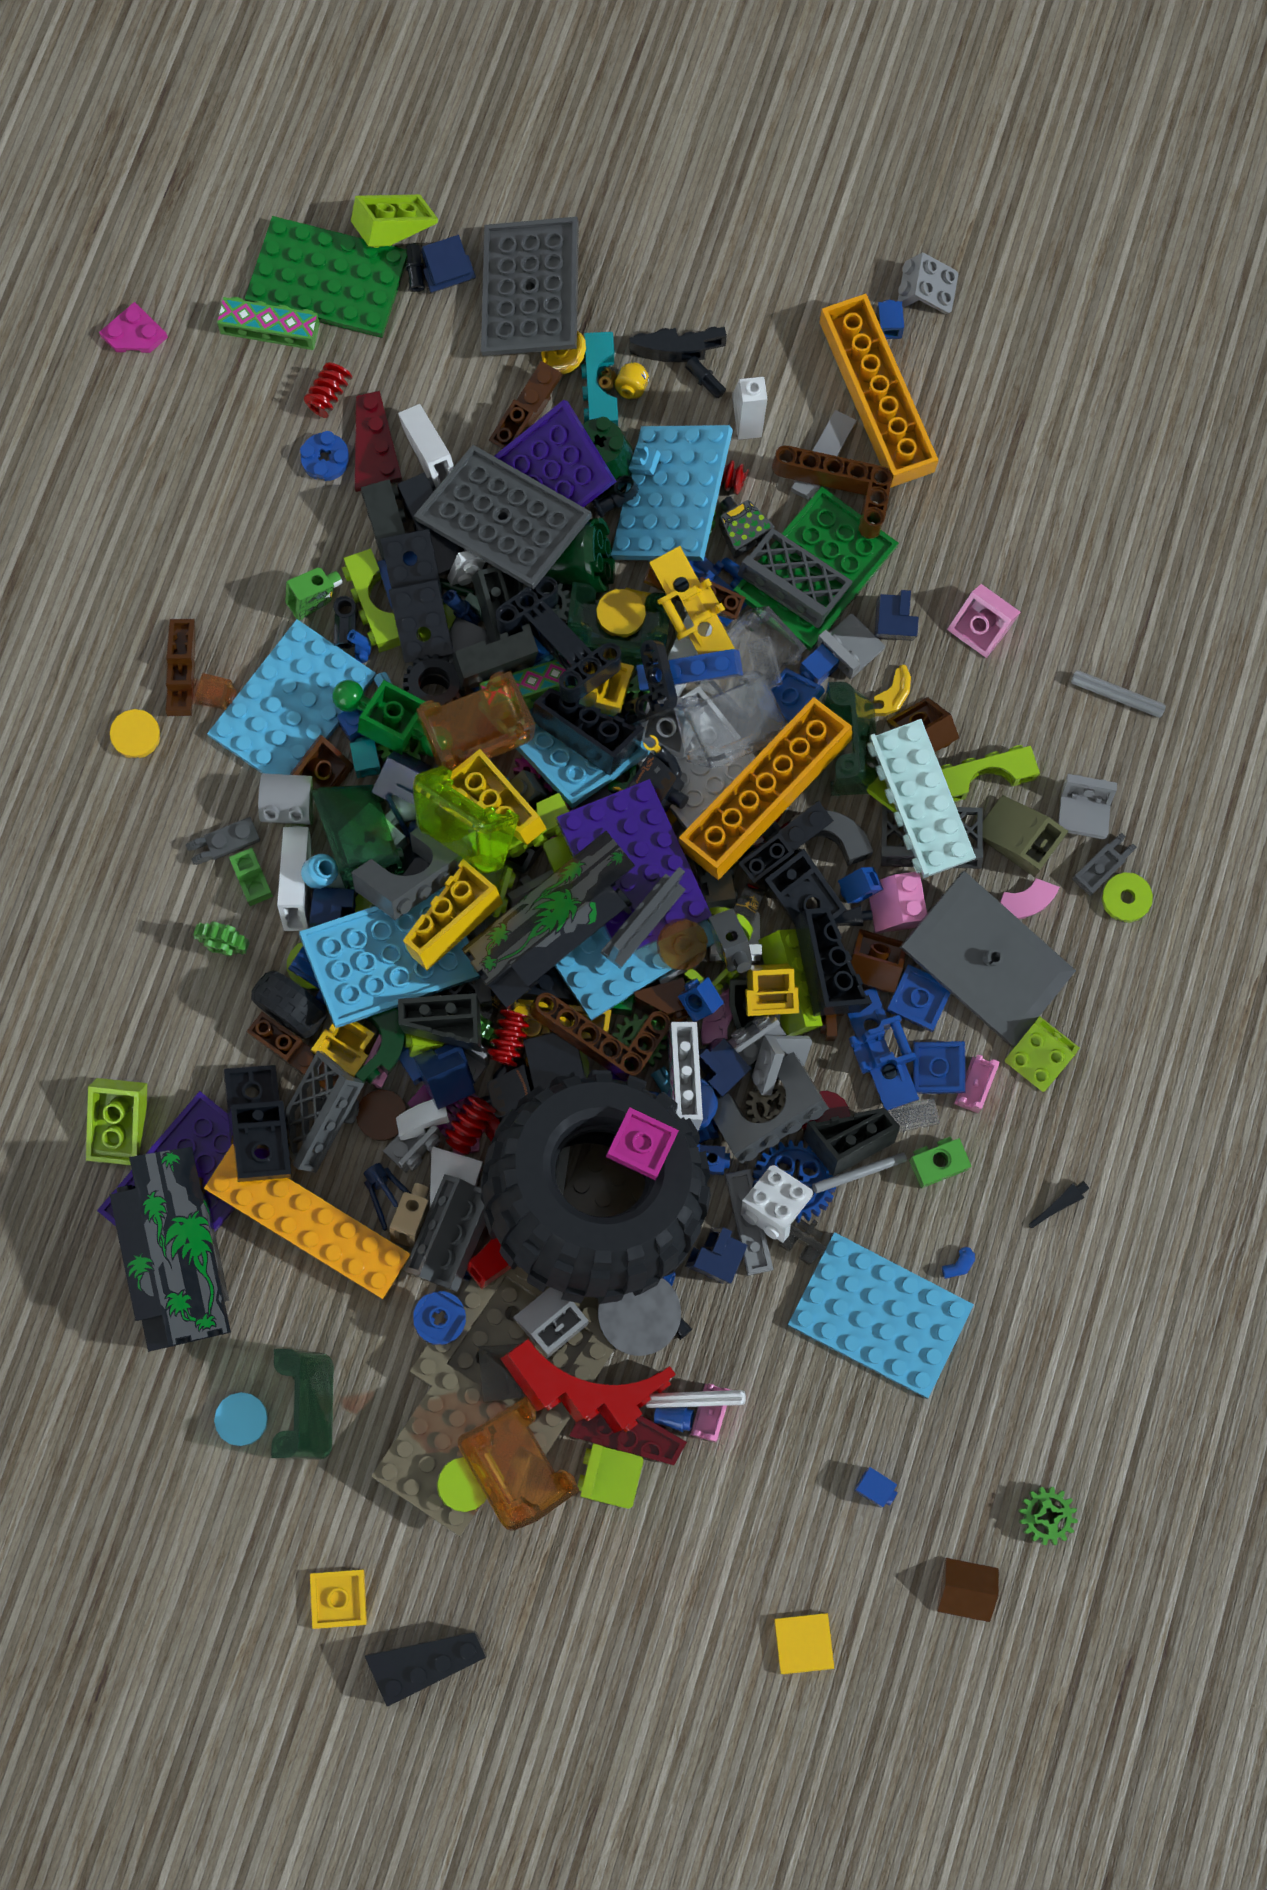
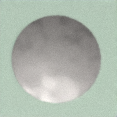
[598,1278,681,1356]

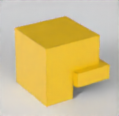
[579,659,634,716]
[745,964,799,1016]
[311,1022,376,1078]

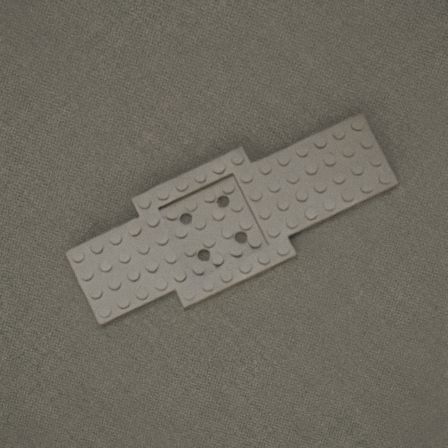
[371,1144,645,1537]

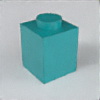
[350,737,381,779]

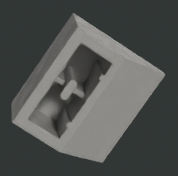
[513,1287,589,1358]

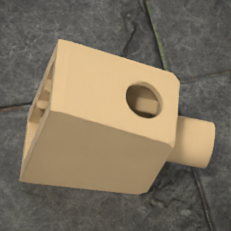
[390,1183,429,1249]

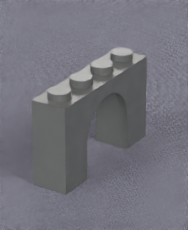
[352,820,472,920]
[713,1052,829,1163]

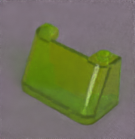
[413,766,519,873]

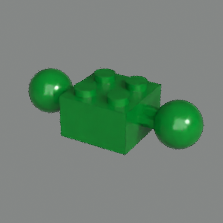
[332,680,453,758]

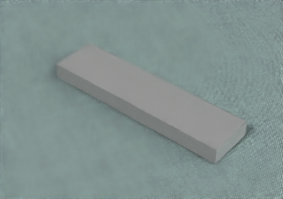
[791,410,857,501]
[725,1169,773,1276]

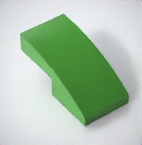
[229,848,273,906]

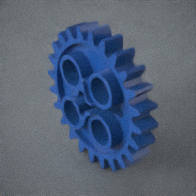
[752,1140,836,1223]

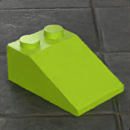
[351,194,438,248]
[86,1078,148,1165]

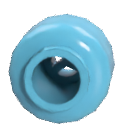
[301,854,338,889]

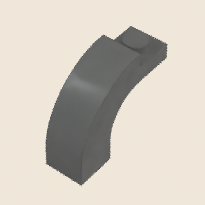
[814,810,873,866]

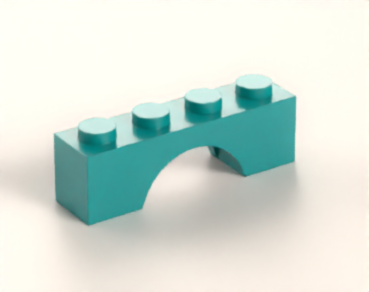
[581,332,618,426]

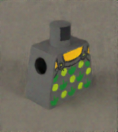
[719,496,775,559]
[709,908,753,973]

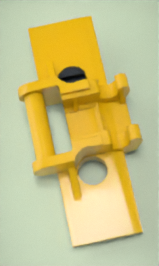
[649,546,736,655]

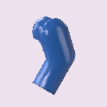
[721,557,743,589]
[347,630,371,663]
[942,1247,975,1279]

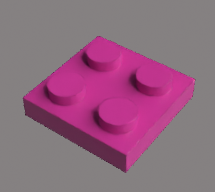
[606,1107,679,1180]

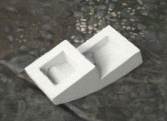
[396,1100,449,1141]

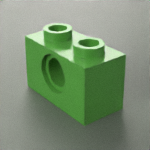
[909,1137,972,1189]

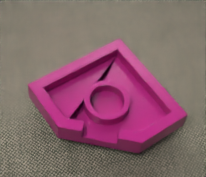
[99,302,168,353]

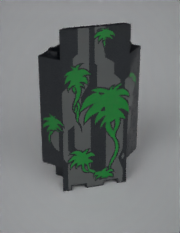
[462,831,635,1010]
[109,1147,231,1352]

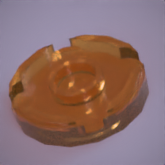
[657,918,708,970]

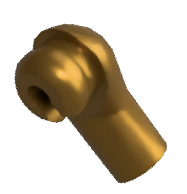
[599,367,617,391]

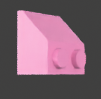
[947,584,1021,658]
[869,871,927,933]

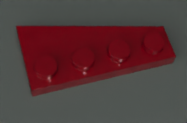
[355,391,403,492]
[569,1413,687,1465]

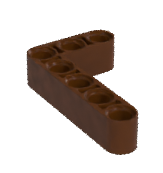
[772,445,892,539]
[530,993,670,1080]

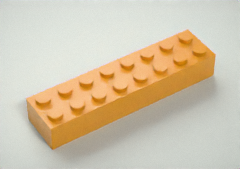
[819,294,939,488]
[679,697,852,880]
[204,1144,411,1300]

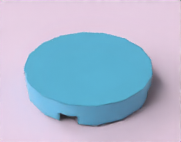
[214,1392,268,1446]

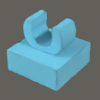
[629,445,661,475]

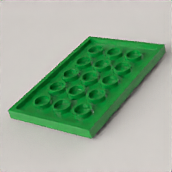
[245,216,407,338]
[733,487,899,651]

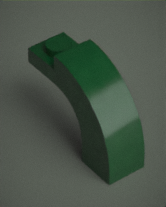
[355,1008,404,1084]

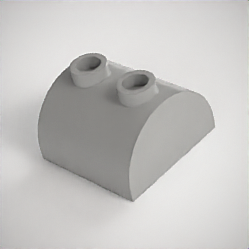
[258,773,314,825]

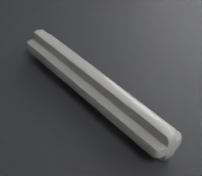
[1071,670,1166,718]

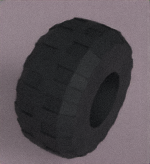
[251,970,327,1039]

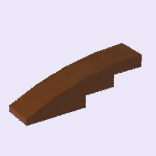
[165,619,195,716]

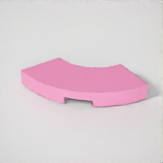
[1000,878,1060,920]
[701,989,733,1046]

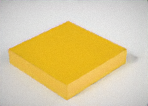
[310,1569,367,1629]
[774,1613,834,1674]

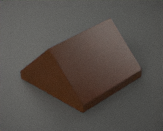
[290,735,354,804]
[937,1558,999,1622]

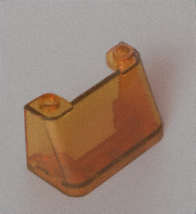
[417,671,535,776]
[458,1396,580,1531]

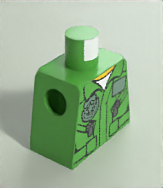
[285,567,343,621]

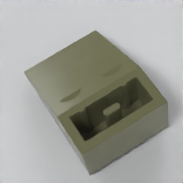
[975,795,1069,878]

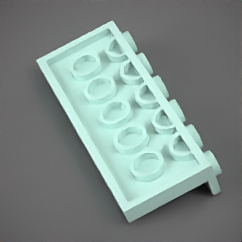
[867,719,976,878]

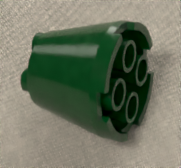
[582,417,634,497]
[544,518,615,593]

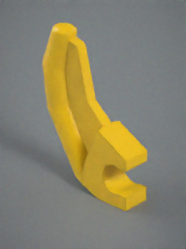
[873,665,911,716]

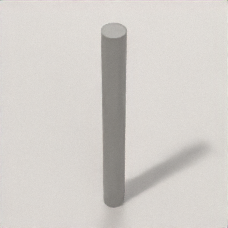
[812,1152,907,1194]

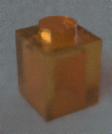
[195,673,236,710]

